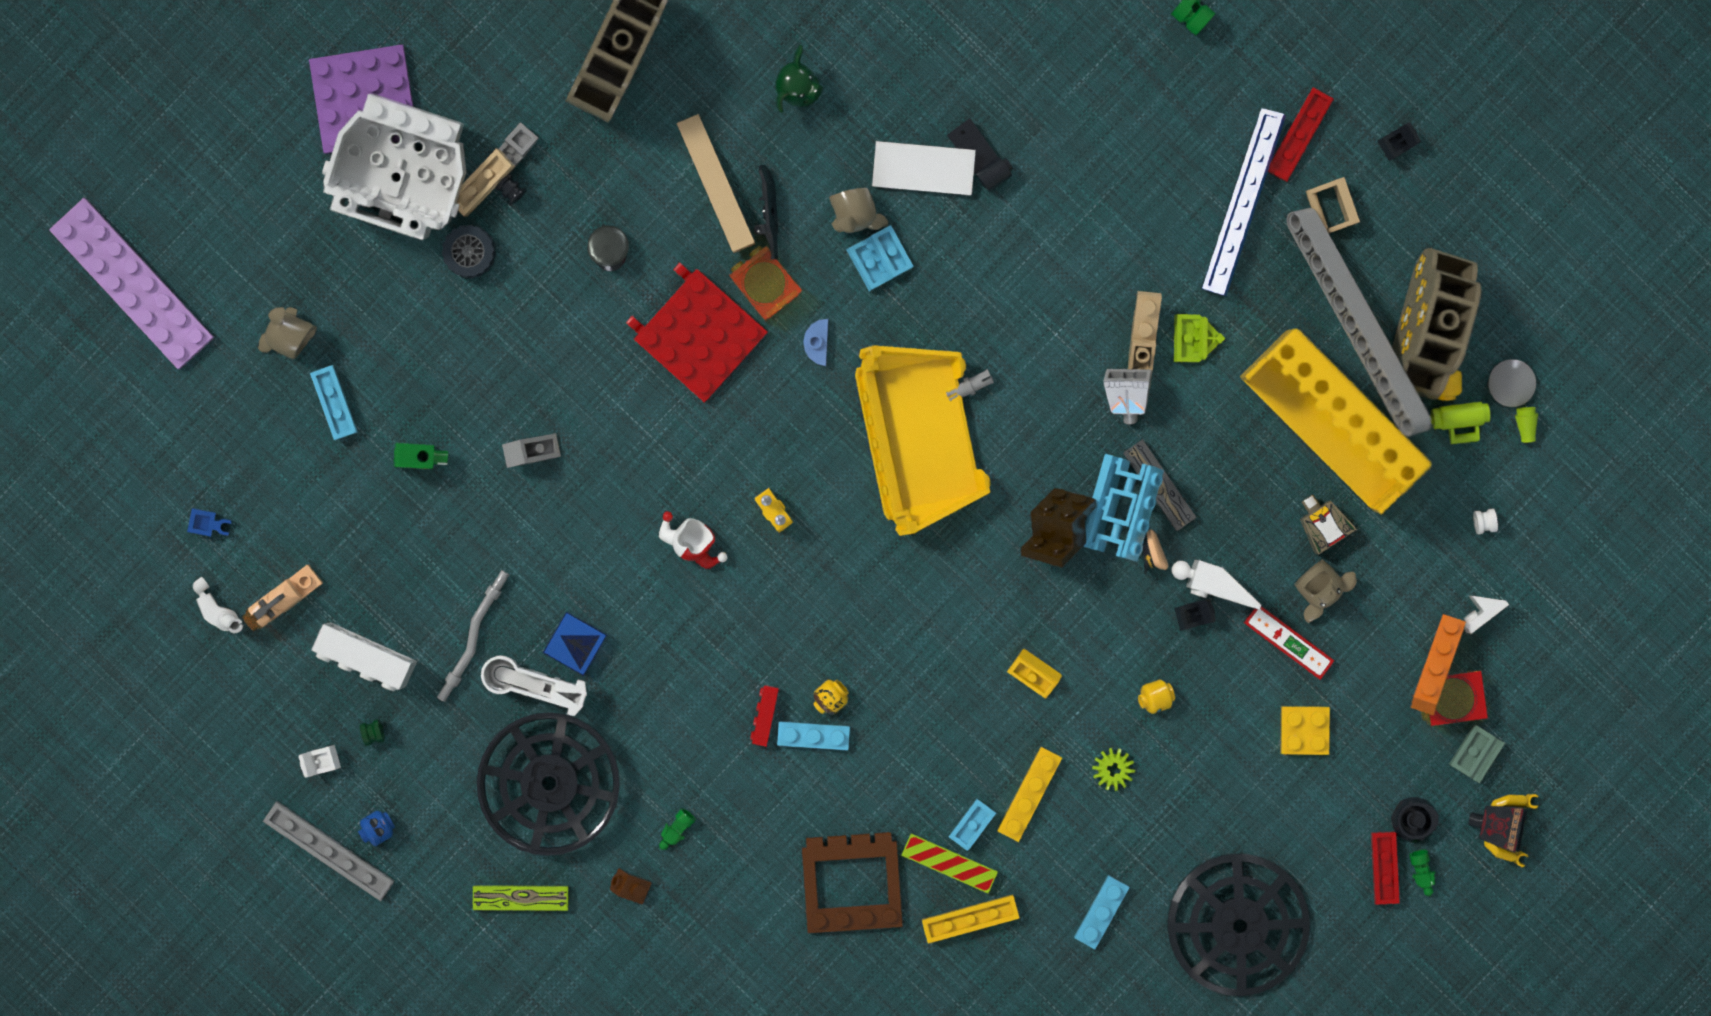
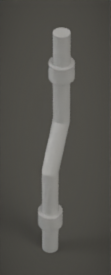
[437,570,509,702]

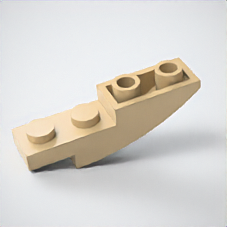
[1128,291,1162,385]

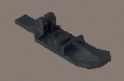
[754,165,779,260]

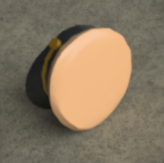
[1143,529,1169,575]

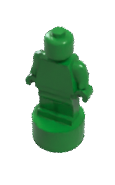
[659,808,696,850]
[1409,850,1436,896]

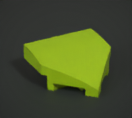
[1174,314,1225,362]

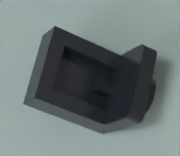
[1377,122,1421,161]
[1174,599,1216,631]

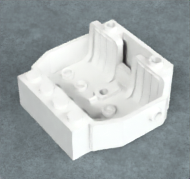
[322,94,466,240]

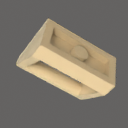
[1306,177,1360,234]

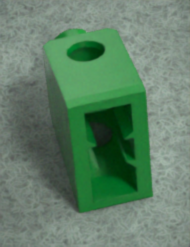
[393,443,448,469]

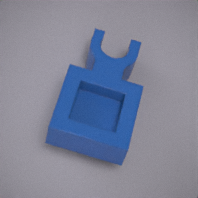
[187,508,232,537]

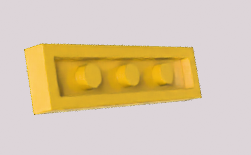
[997,747,1062,842]
[922,894,1019,943]

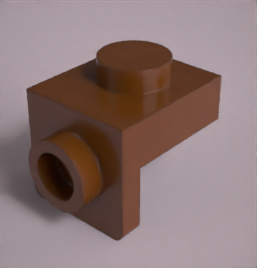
[610,868,652,905]

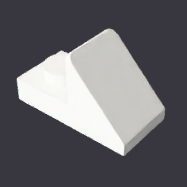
[1464,596,1509,634]

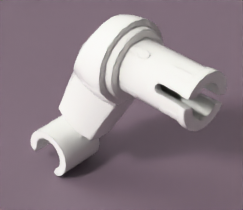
[193,577,243,633]

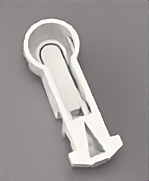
[481,655,587,716]

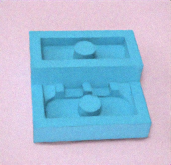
[847,225,914,291]

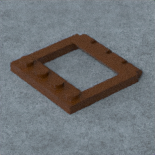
[802,832,902,933]

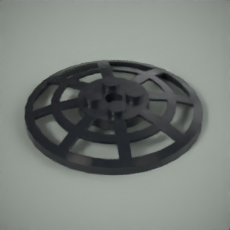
[477,712,620,856]
[1167,853,1310,996]

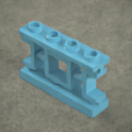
[1083,454,1164,562]

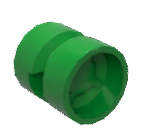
[1171,0,1216,36]

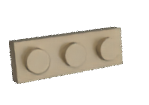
[456,149,515,216]

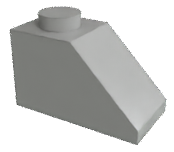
[502,433,561,468]

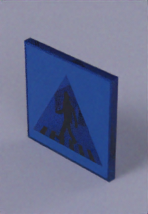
[543,611,607,676]

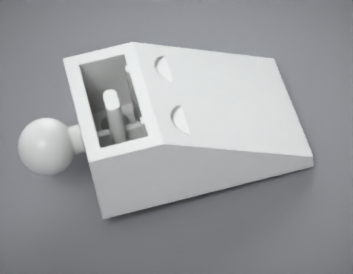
[1172,560,1261,609]

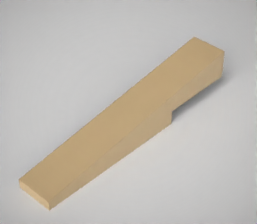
[677,114,755,253]

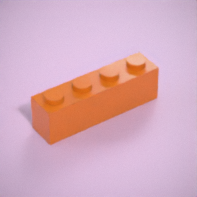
[1411,614,1466,716]

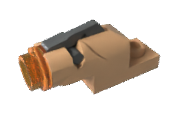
[242,564,323,631]

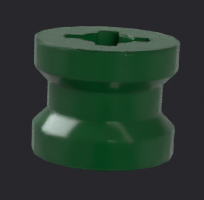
[360,719,385,746]

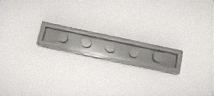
[263,801,395,901]

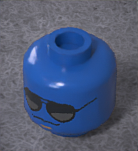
[358,811,395,846]

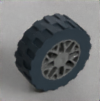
[442,225,496,278]

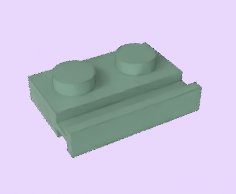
[1449,724,1505,783]

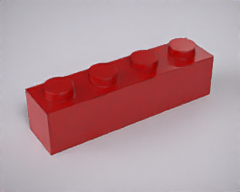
[750,685,779,747]

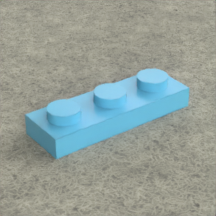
[310,365,358,440]
[777,721,850,750]
[1074,875,1130,949]

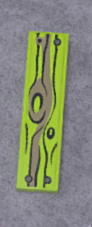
[473,885,569,911]

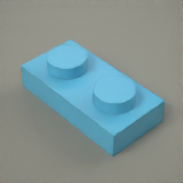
[949,799,996,851]

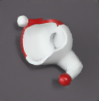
[659,511,727,569]

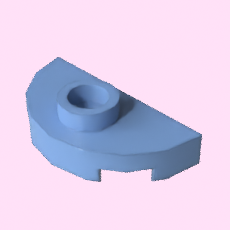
[803,319,828,366]

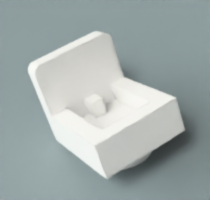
[299,745,341,778]

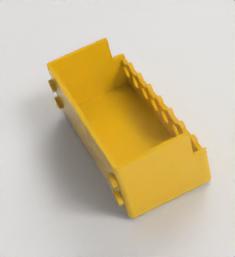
[1240,329,1431,514]

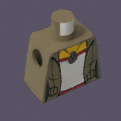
[1300,494,1357,554]

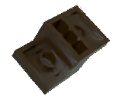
[1020,488,1096,568]

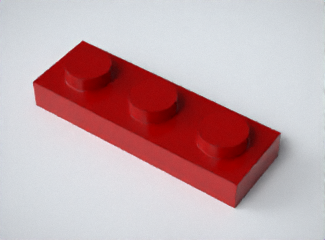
[1371,831,1400,905]

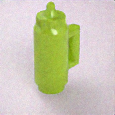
[1430,402,1490,444]

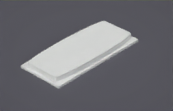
[872,141,976,195]

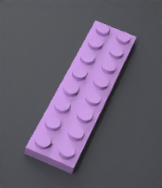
[49,198,215,370]

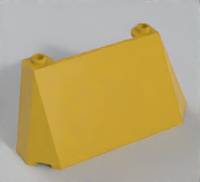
[855,345,991,536]

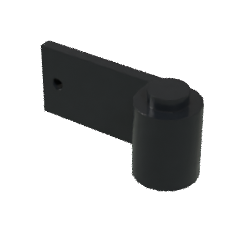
[947,118,1013,193]

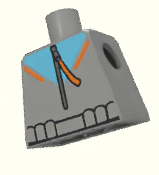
[1103,369,1152,424]

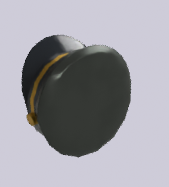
[587,225,629,271]

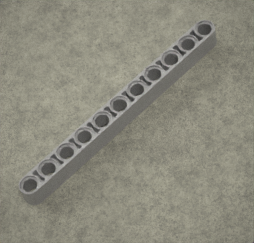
[1287,208,1431,436]

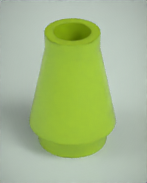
[1514,407,1538,443]

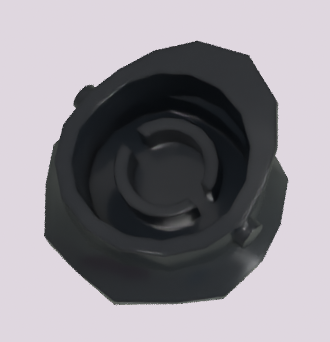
[1391,797,1439,843]

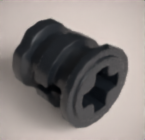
[495,174,527,206]

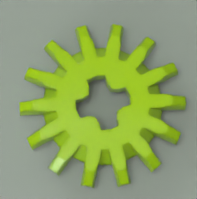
[1092,748,1135,791]

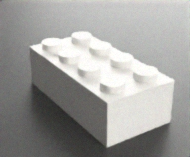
[312,622,417,691]

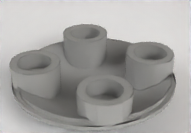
[1487,360,1536,407]

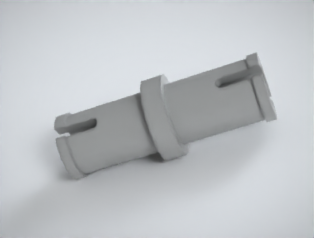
[946,369,994,401]

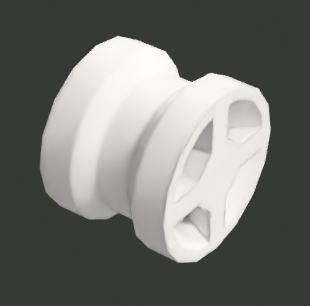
[1473,509,1498,534]

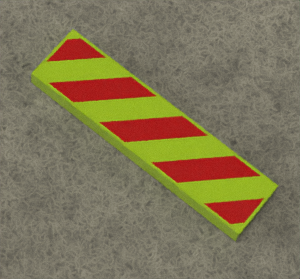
[901,833,998,893]

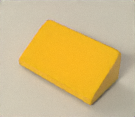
[1007,649,1062,699]

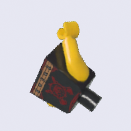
[1468,794,1539,867]

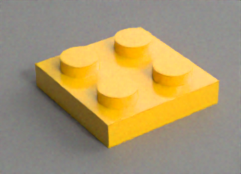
[1280,706,1330,755]

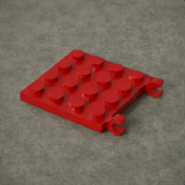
[626,262,768,403]

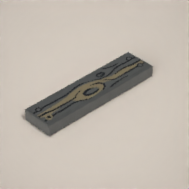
[1123,439,1197,531]

